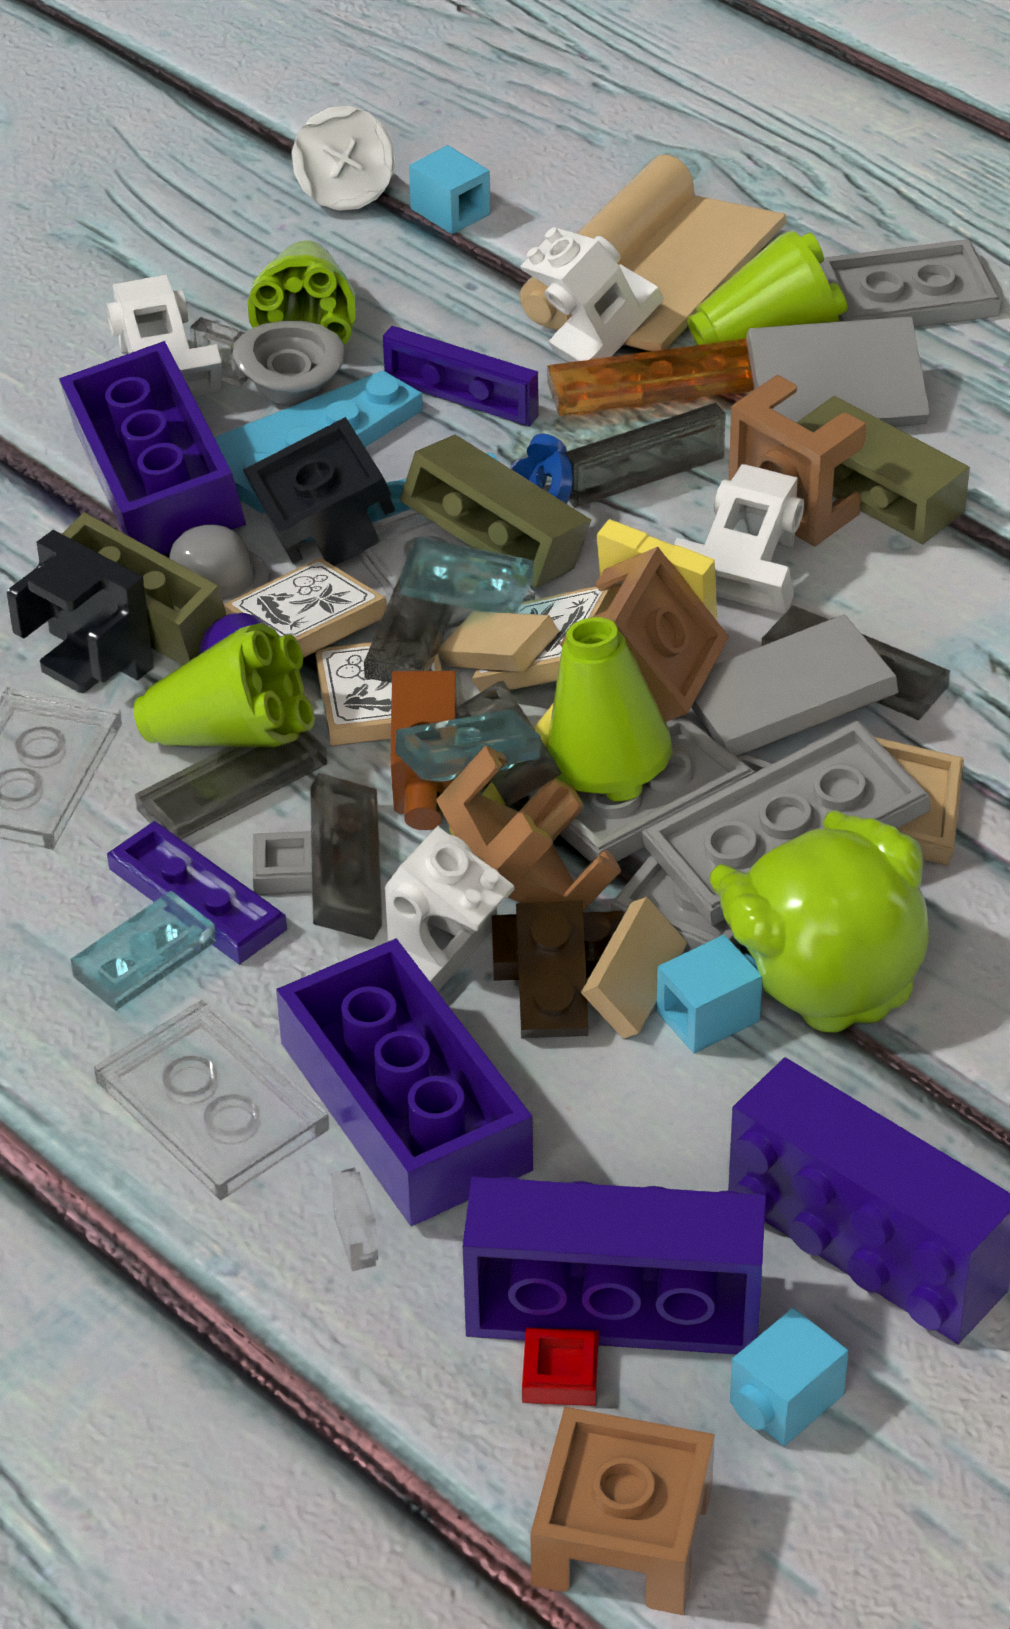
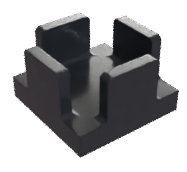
[243,417,396,566]
[7,530,154,693]

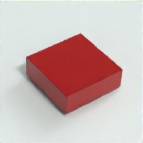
[522,1328,599,1406]

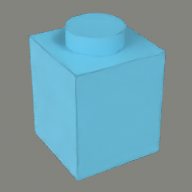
[409,145,490,234]
[656,935,763,1054]
[730,1308,849,1447]

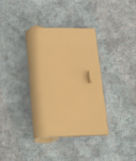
[520,155,787,353]

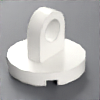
[291,106,395,211]

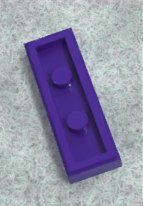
[383,326,539,427]
[107,821,287,965]

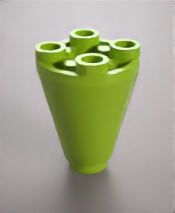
[687,230,848,357]
[247,240,357,345]
[547,617,673,802]
[134,623,315,747]

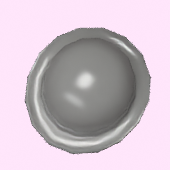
[233,321,345,405]
[169,525,271,604]

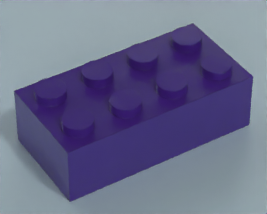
[59,341,246,556]
[276,938,533,1227]
[728,1057,1010,1345]
[462,1176,766,1355]

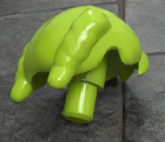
[709,810,930,1033]

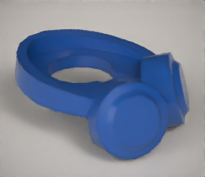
[510,433,573,504]

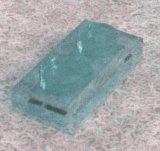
[400,537,533,613]
[395,709,541,782]
[70,891,216,1011]

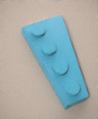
[214,371,423,514]

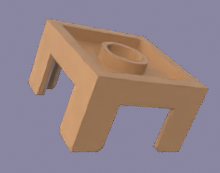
[728,374,867,547]
[560,547,729,722]
[436,746,621,911]
[530,1406,715,1615]

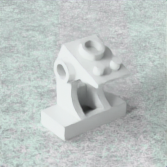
[520,227,664,377]
[106,275,222,396]
[674,464,804,615]
[385,826,514,992]

